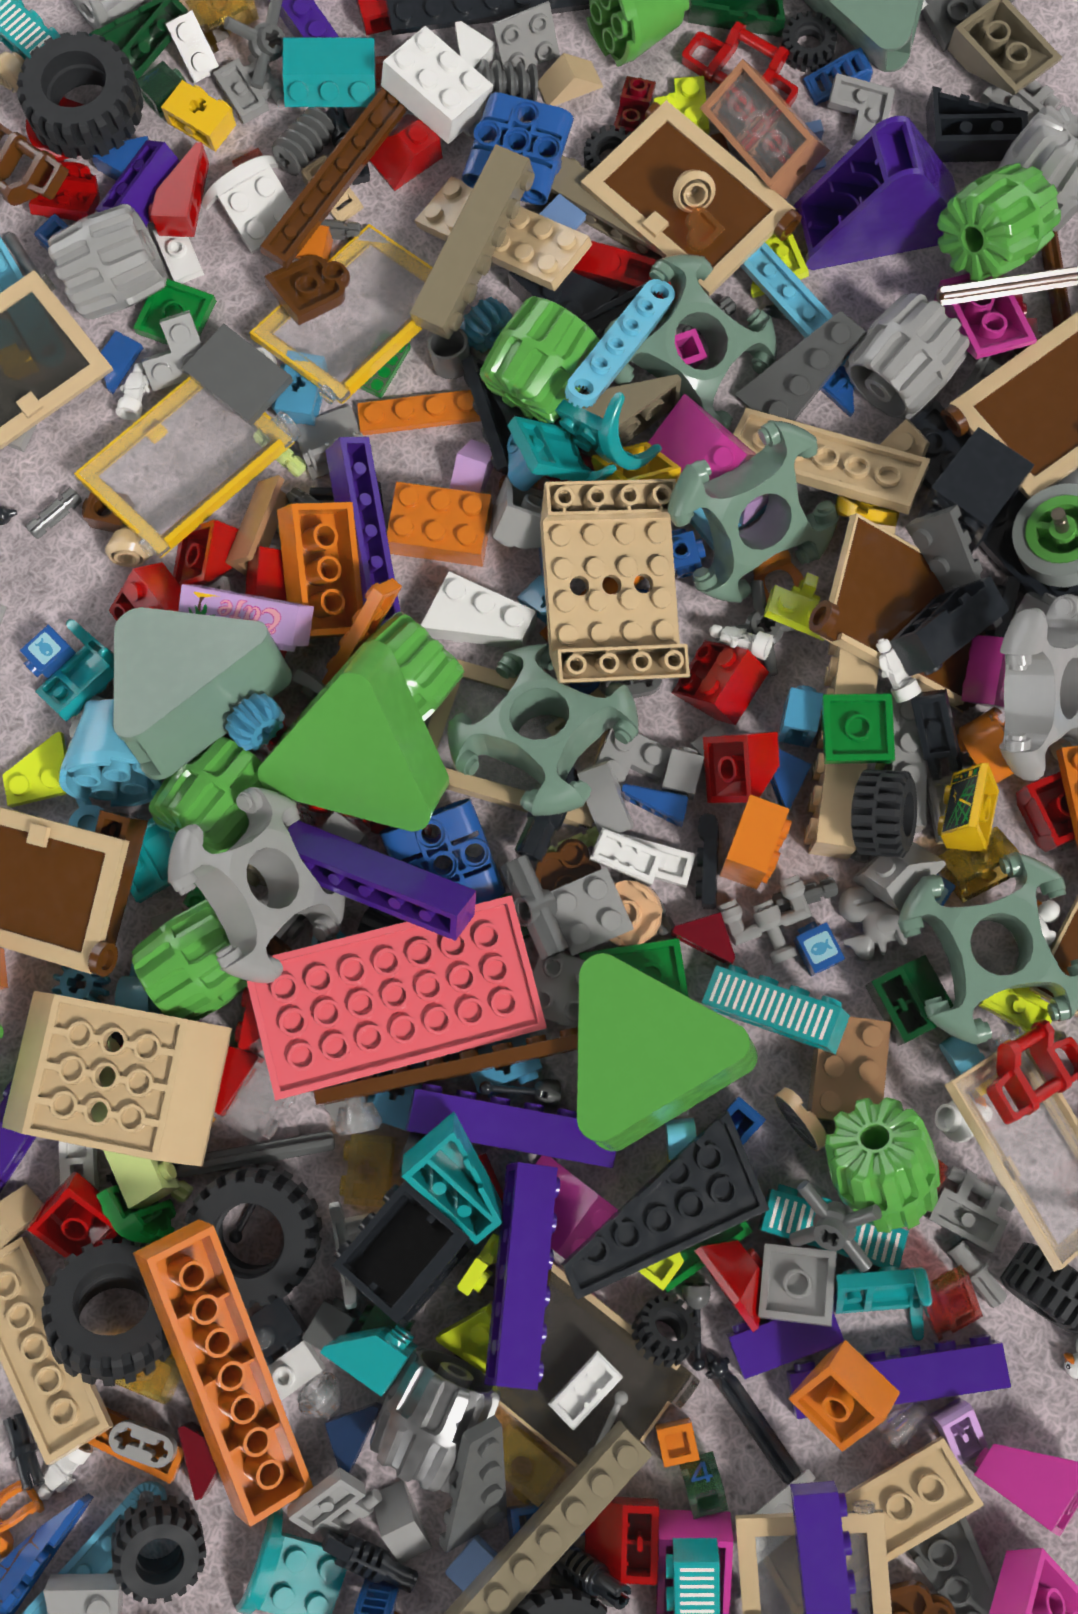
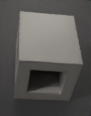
[662,747,704,800]

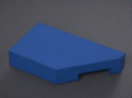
[101,330,144,394]
[821,366,854,417]

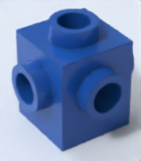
[672,529,706,578]

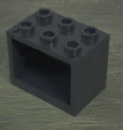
[917,427,1034,554]
[332,1181,474,1329]

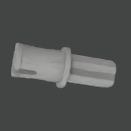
[946,1239,1007,1308]

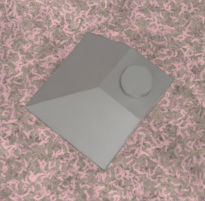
[852,842,946,912]

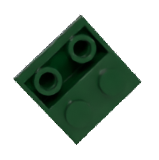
[865,955,953,1046]

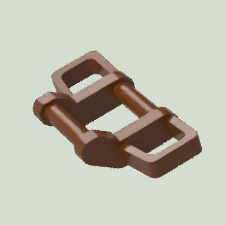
[0,123,69,206]

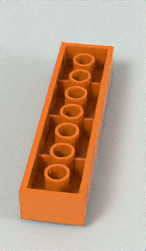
[133,1219,314,1527]

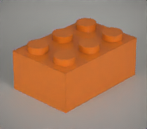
[387,481,493,567]
[719,795,792,890]

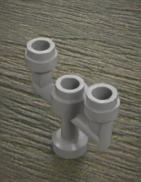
[717,875,812,964]

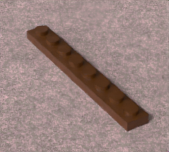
[260,87,408,269]
[314,1027,578,1106]

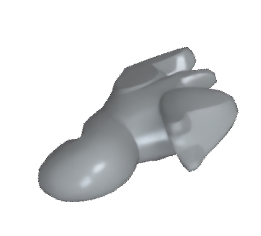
[838,886,907,961]

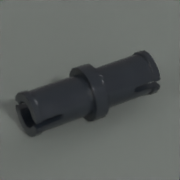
[3,1413,45,1492]

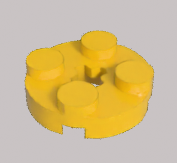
[835,495,900,526]

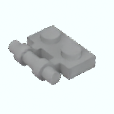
[213,54,284,124]
[980,80,1061,122]
[926,1166,1015,1253]
[287,1468,382,1538]

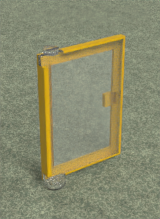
[249,224,433,404]
[74,377,301,558]

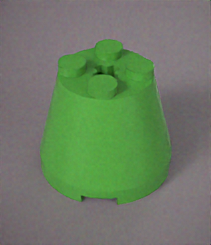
[586,0,689,67]

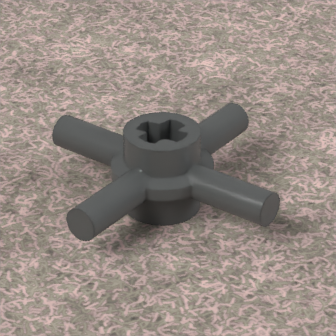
[224,0,285,89]
[716,580,797,677]
[789,1180,882,1272]

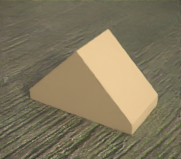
[538,53,603,106]
[0,1184,43,1249]

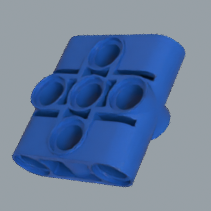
[462,92,574,205]
[379,798,506,904]

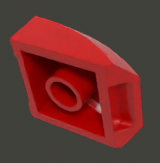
[1016,772,1075,852]
[27,1172,124,1258]

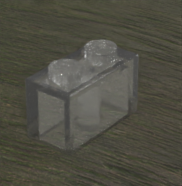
[221,1061,296,1143]

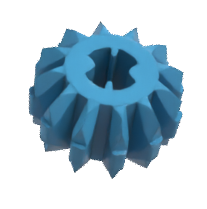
[460,297,513,353]
[225,693,285,751]
[51,965,111,1003]

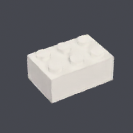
[381,26,493,144]

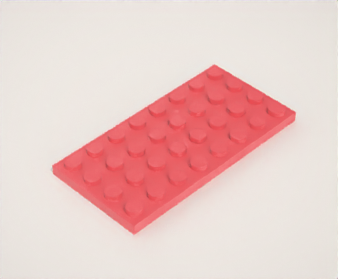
[246,895,547,1101]

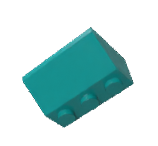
[283,37,377,107]
[320,1325,418,1397]

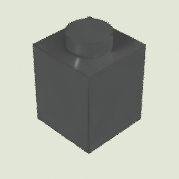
[302,1296,357,1350]

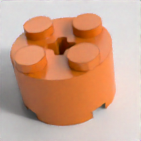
[957,707,1014,784]

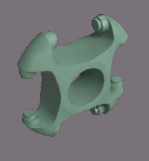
[604,254,777,429]
[668,420,839,603]
[447,644,639,816]
[897,852,1078,1045]

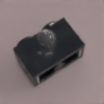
[249,1296,308,1366]

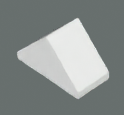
[455,21,496,69]

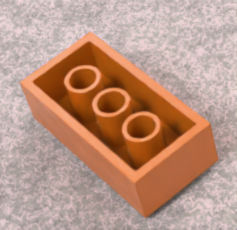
[277,502,363,639]

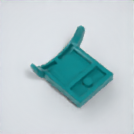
[555,392,662,470]
[507,405,617,481]
[35,619,114,722]
[130,788,173,903]
[834,1266,932,1341]
[235,1508,347,1614]

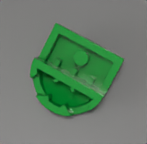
[96,1185,176,1243]

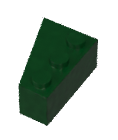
[88,0,188,80]
[687,0,786,37]

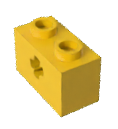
[161,80,236,152]

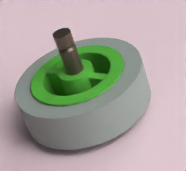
[1012,484,1078,587]

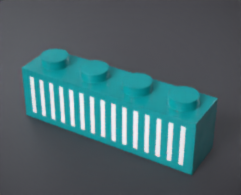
[0,0,60,60]
[701,964,850,1055]
[758,1184,909,1269]
[666,1538,720,1614]

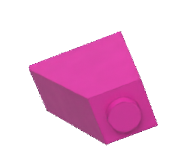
[974,1444,1078,1537]

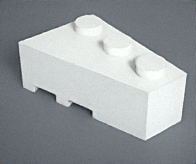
[421,571,537,649]

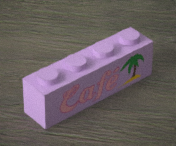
[178,584,314,652]

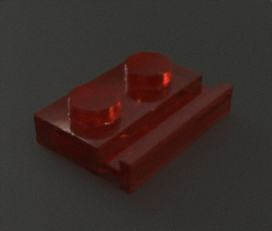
[916,1265,983,1341]

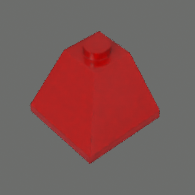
[369,114,443,191]
[173,519,239,586]
[703,732,780,803]
[695,1240,763,1332]

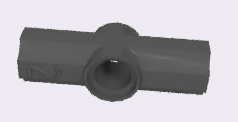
[500,855,569,960]

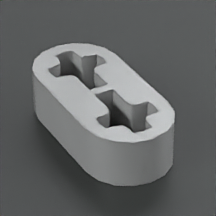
[109,1419,178,1468]

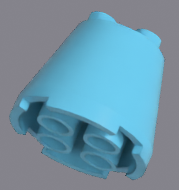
[59,699,162,807]

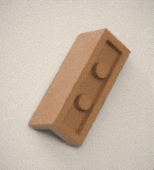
[225,475,288,577]

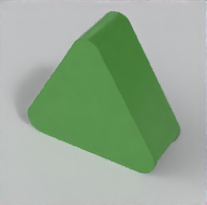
[258,640,449,831]
[577,953,758,1151]

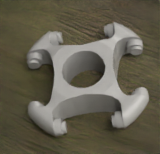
[999,594,1078,781]
[168,787,345,983]

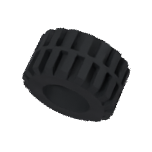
[851,769,917,858]
[1000,1242,1078,1334]
[111,1495,206,1604]

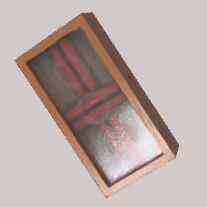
[700,59,830,199]

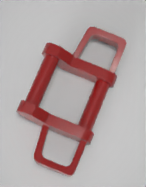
[681,21,798,107]
[986,1019,1078,1125]

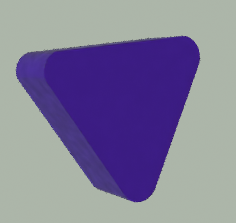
[793,116,957,270]

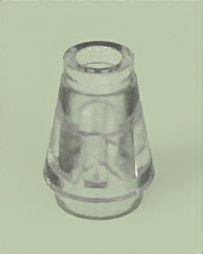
[876,1401,930,1452]

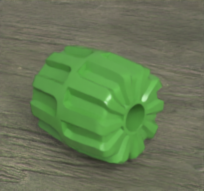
[937,163,1062,281]
[480,296,600,424]
[365,612,465,721]
[149,736,263,854]
[132,899,248,1021]
[825,1097,940,1233]

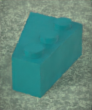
[401,1112,502,1244]

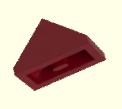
[671,912,736,966]
[178,1421,219,1501]

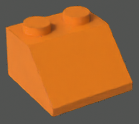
[788,1340,900,1452]

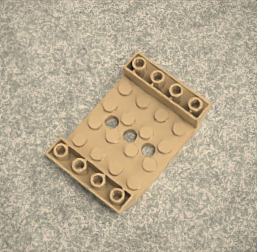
[540,479,690,684]
[2,991,233,1167]

